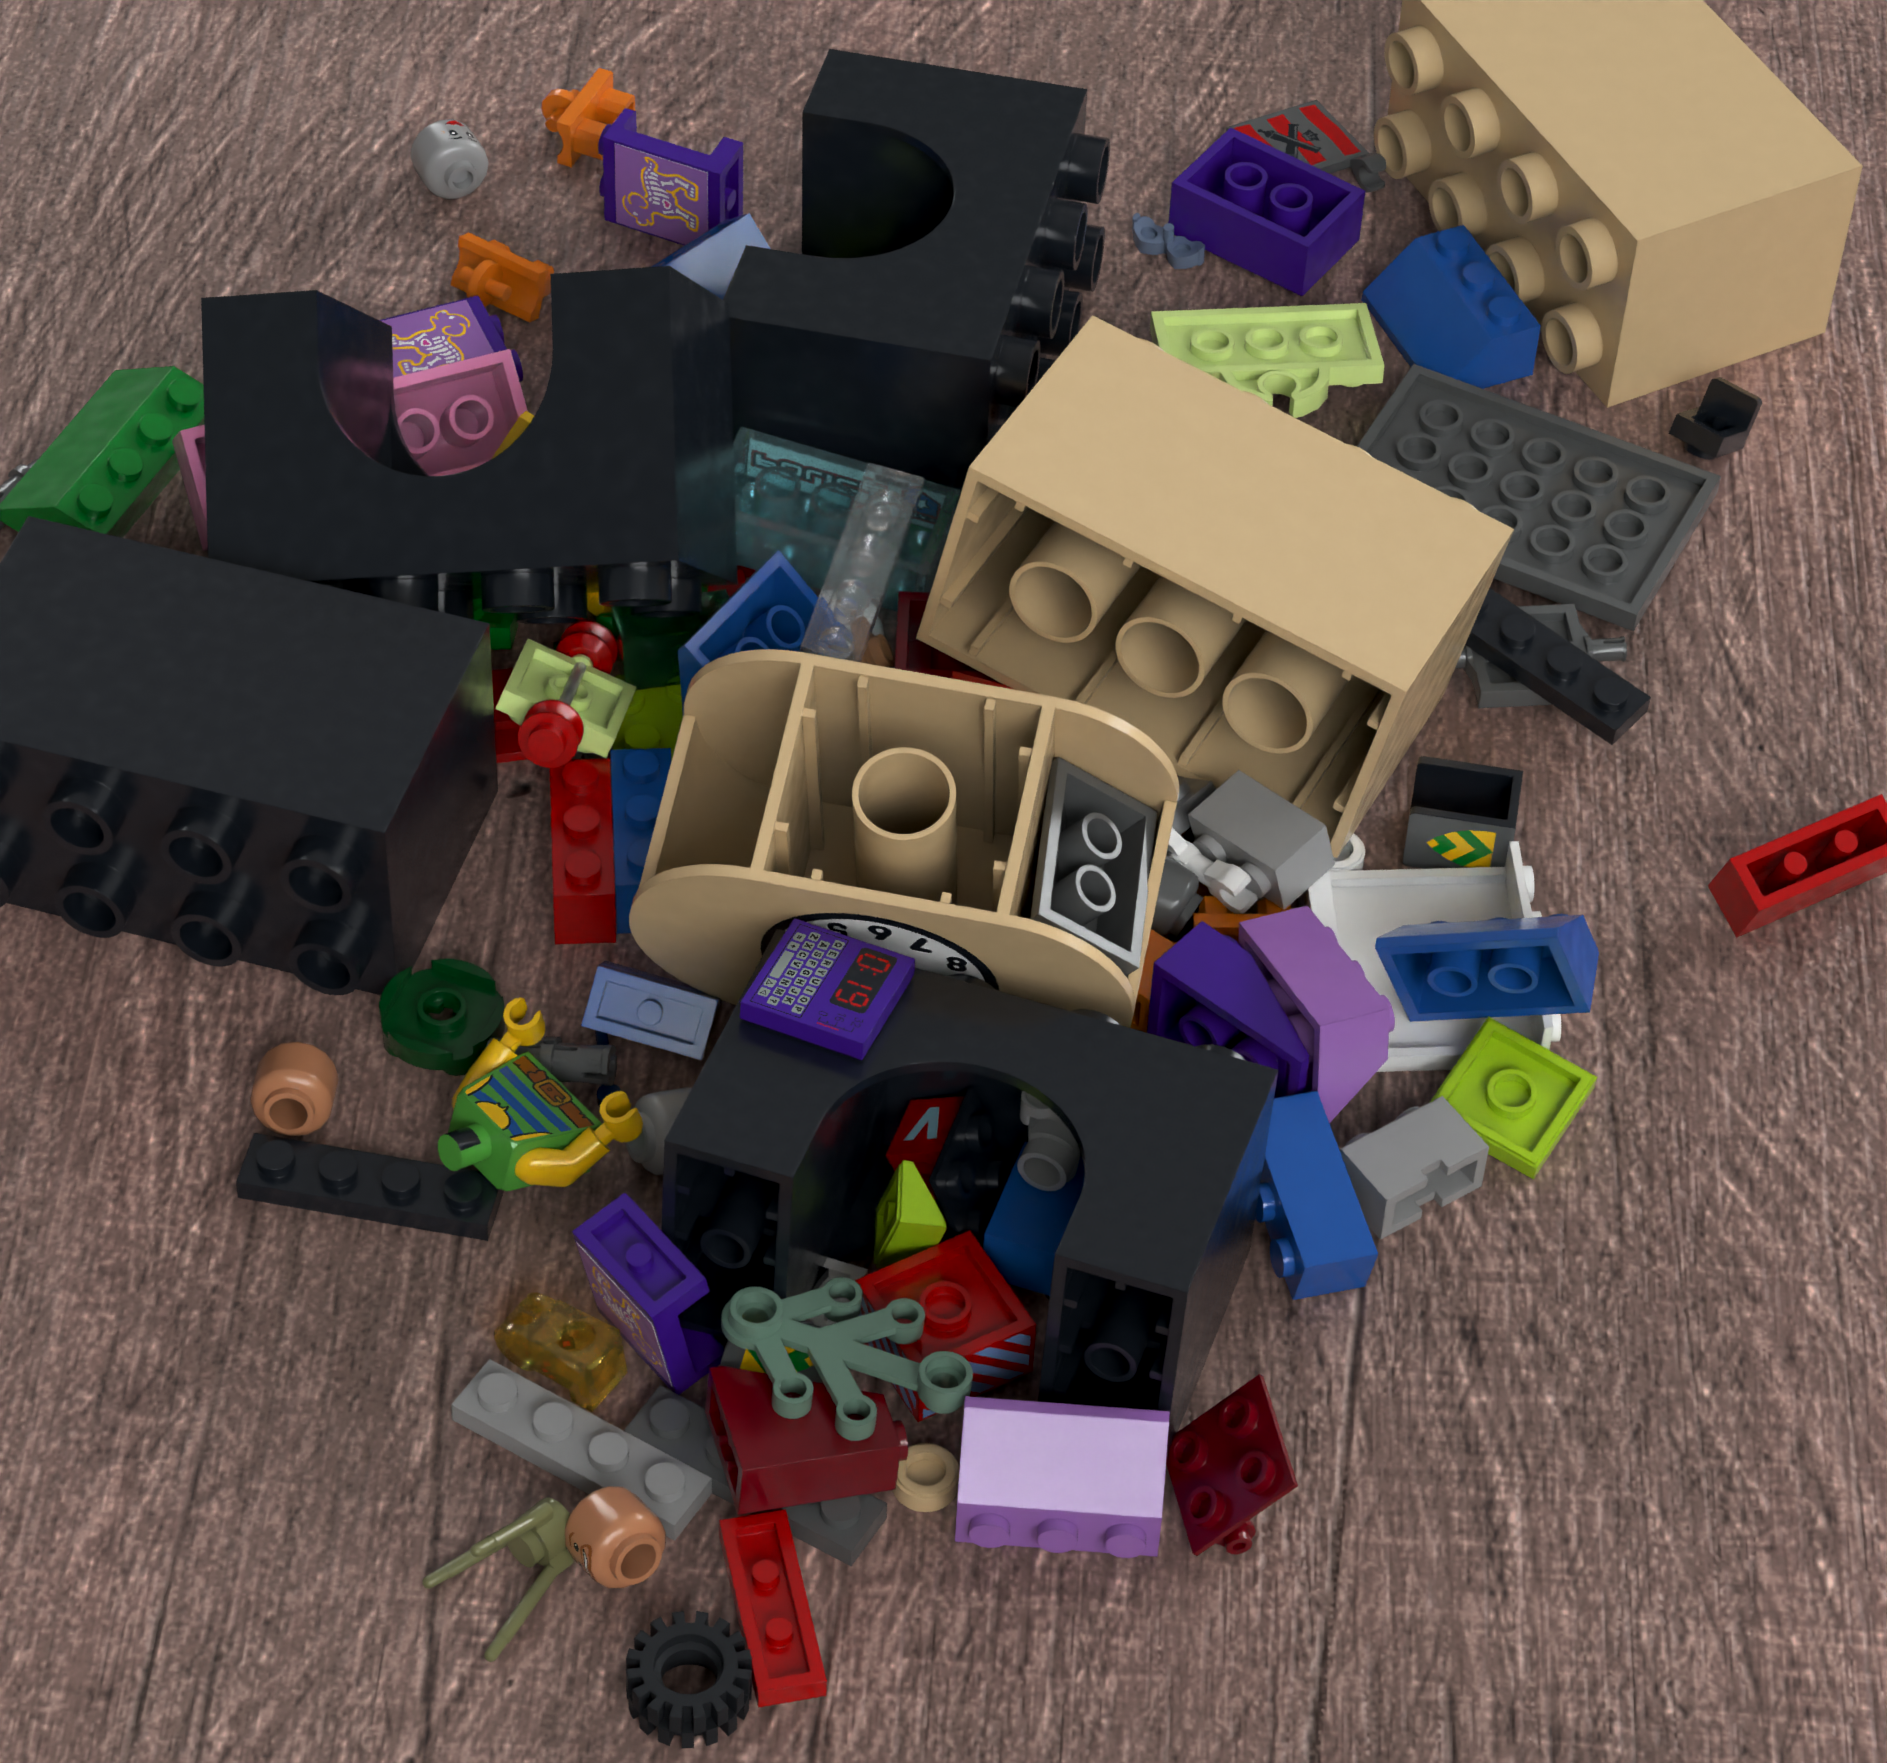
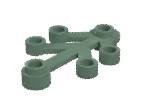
[721,1277,973,1441]

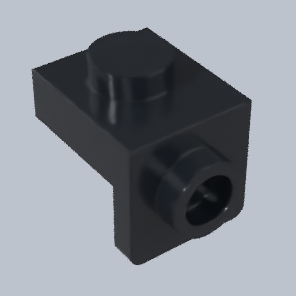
[1669,377,1762,460]

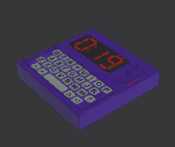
[740,918,915,1060]

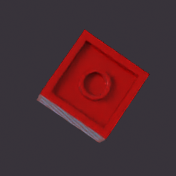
[855,1230,1036,1422]

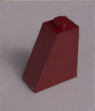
[705,1366,908,1515]

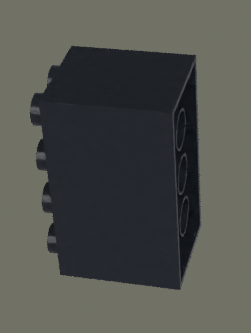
[0,516,498,995]

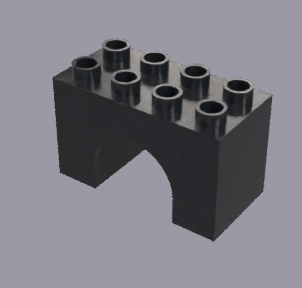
[723,49,1110,533]
[201,266,738,624]
[661,929,1278,1460]

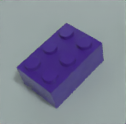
[1168,127,1366,296]

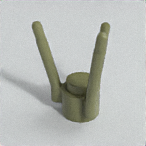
[422,1497,574,1662]

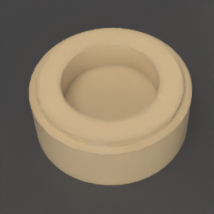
[893,1443,959,1512]

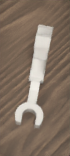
[1167,827,1258,914]

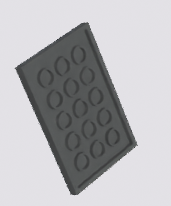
[1357,364,1721,631]

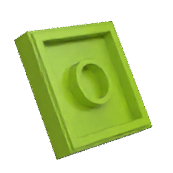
[1429,1016,1597,1179]

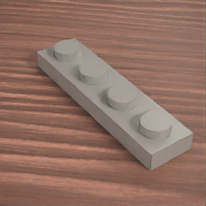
[451,1359,712,1541]

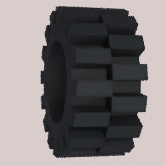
[626,1611,752,1748]

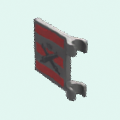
[1226,100,1386,193]

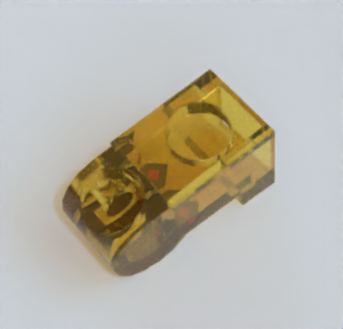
[494,1292,628,1412]

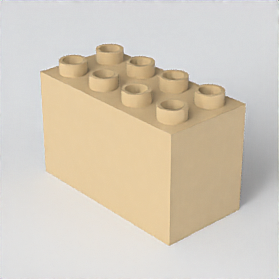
[1374,0,1863,408]
[916,315,1514,858]

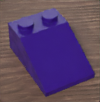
[1147,921,1310,1098]

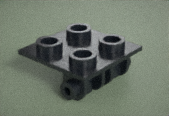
[929,1087,1013,1248]

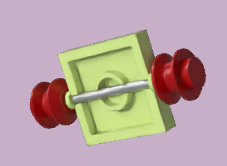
[495,621,637,768]

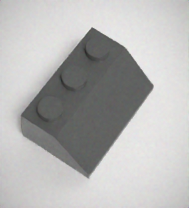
[1030,757,1157,976]

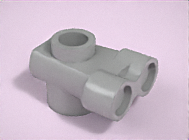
[1017,1091,1081,1191]

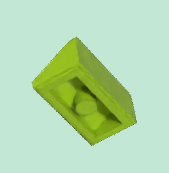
[874,1160,947,1269]

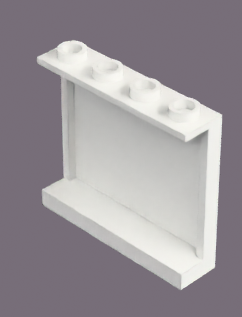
[1298,841,1561,1072]

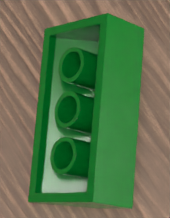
[0,366,204,538]

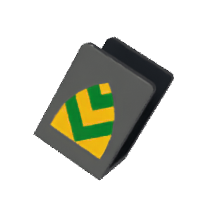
[1402,756,1523,869]

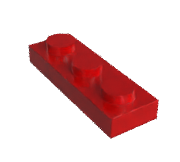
[719,1509,827,1708]

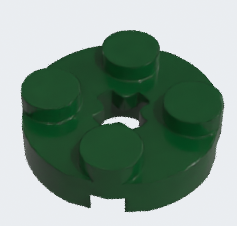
[379,958,505,1076]

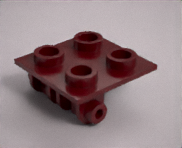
[1166,1374,1298,1556]

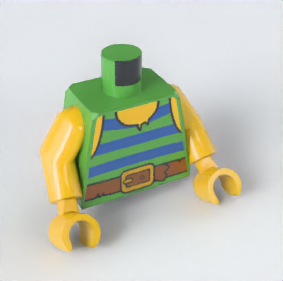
[437,997,643,1191]

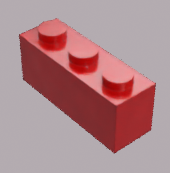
[550,758,616,945]
[1708,794,1887,938]

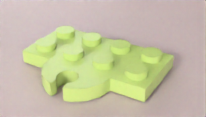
[1150,303,1384,418]

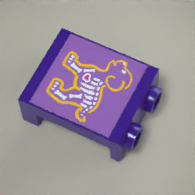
[598,108,743,245]
[380,295,523,382]
[572,1193,725,1395]

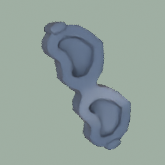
[1132,213,1205,269]

